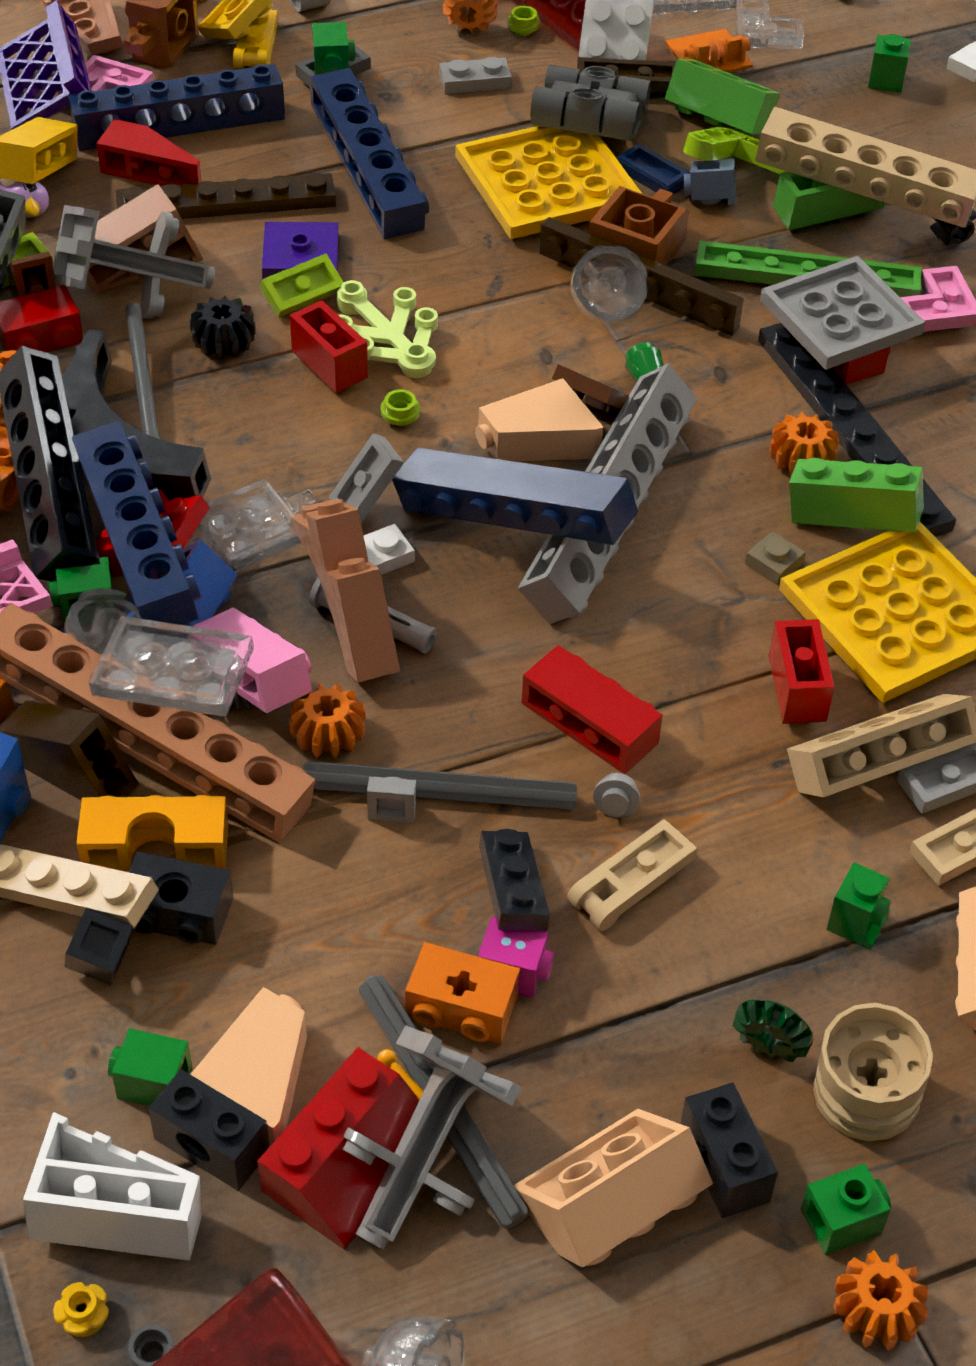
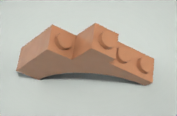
[290,499,400,683]

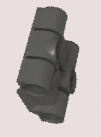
[530,65,651,141]

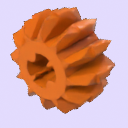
[442,0,499,34]
[769,411,839,477]
[289,682,366,759]
[833,1250,929,1351]

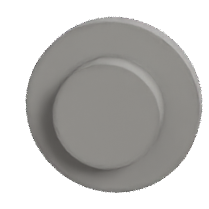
[593,773,640,818]

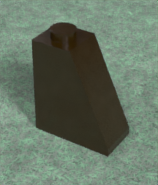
[0,700,139,800]

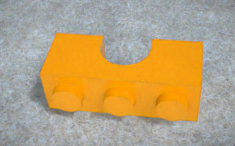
[76,795,229,872]

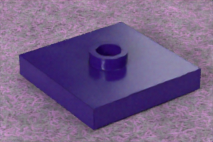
[262,222,339,279]

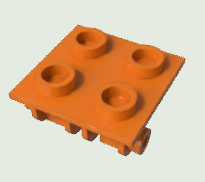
[665,29,753,73]

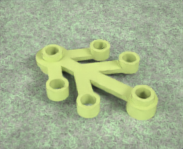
[337,280,438,378]

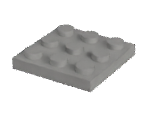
[760,256,925,370]

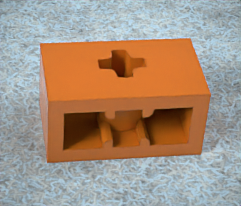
[405,942,520,1044]

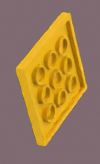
[455,126,642,239]
[779,522,976,703]

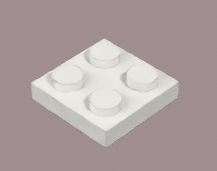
[578,0,654,61]

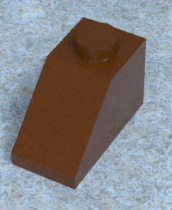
[6,252,56,298]

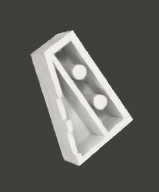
[23,1112,202,1261]

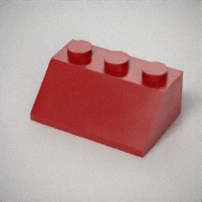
[257,1047,419,1250]

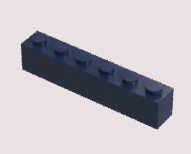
[392,448,638,545]

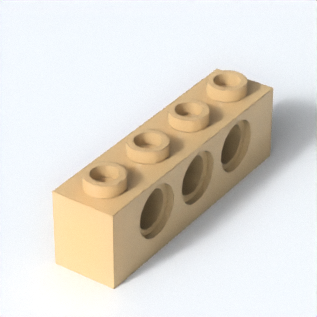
[787,694,976,797]

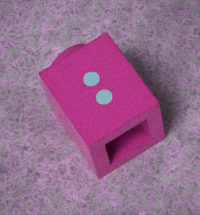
[478,916,555,998]

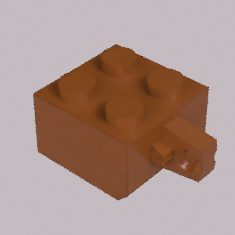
[124,0,199,68]
[589,186,689,265]

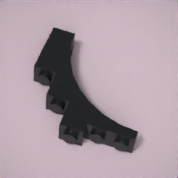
[62,329,211,501]

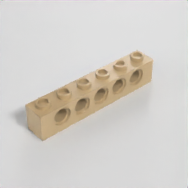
[755,106,976,228]

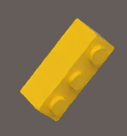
[0,117,78,184]

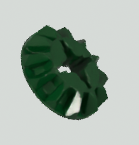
[732,999,813,1062]

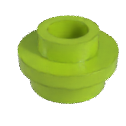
[507,6,540,36]
[380,389,420,426]

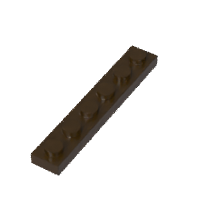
[115,173,336,219]
[539,217,744,336]

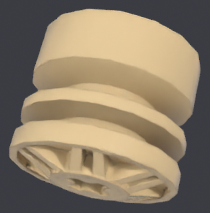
[813,1003,933,1142]

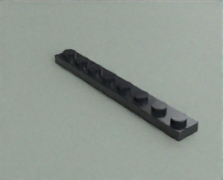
[758,323,956,537]

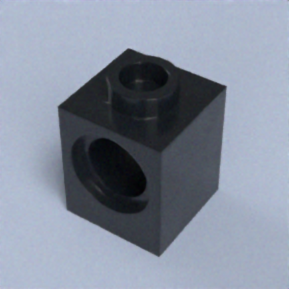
[65,908,133,985]

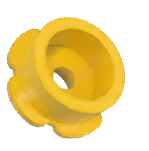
[53,1282,109,1337]

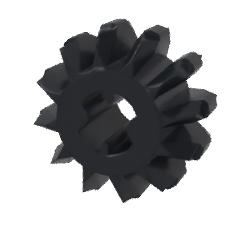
[190,295,256,359]

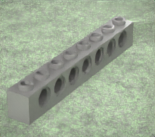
[517,363,697,624]

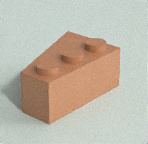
[86,184,203,293]

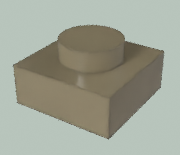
[745,531,806,585]

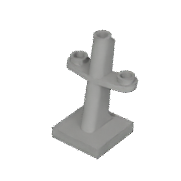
[53,205,215,319]
[343,1026,522,1250]

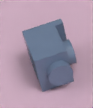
[684,159,736,205]

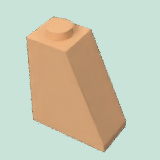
[475,378,603,462]
[190,987,307,1147]

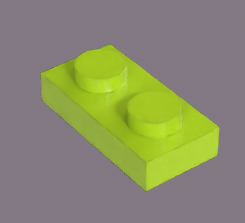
[259,253,344,318]

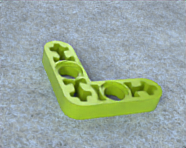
[683,127,787,174]

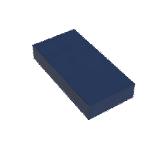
[616,143,690,195]

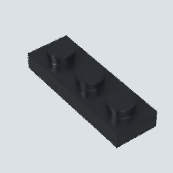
[479,829,550,931]

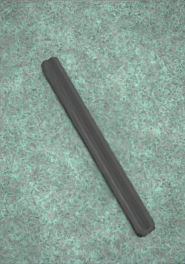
[303,761,577,810]
[359,975,529,1229]

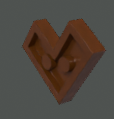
[552,364,629,416]

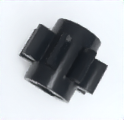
[930,209,976,245]

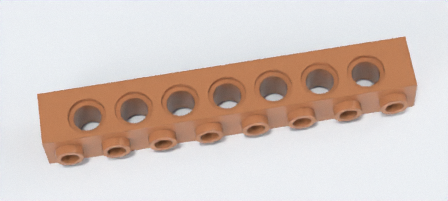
[0,603,315,843]

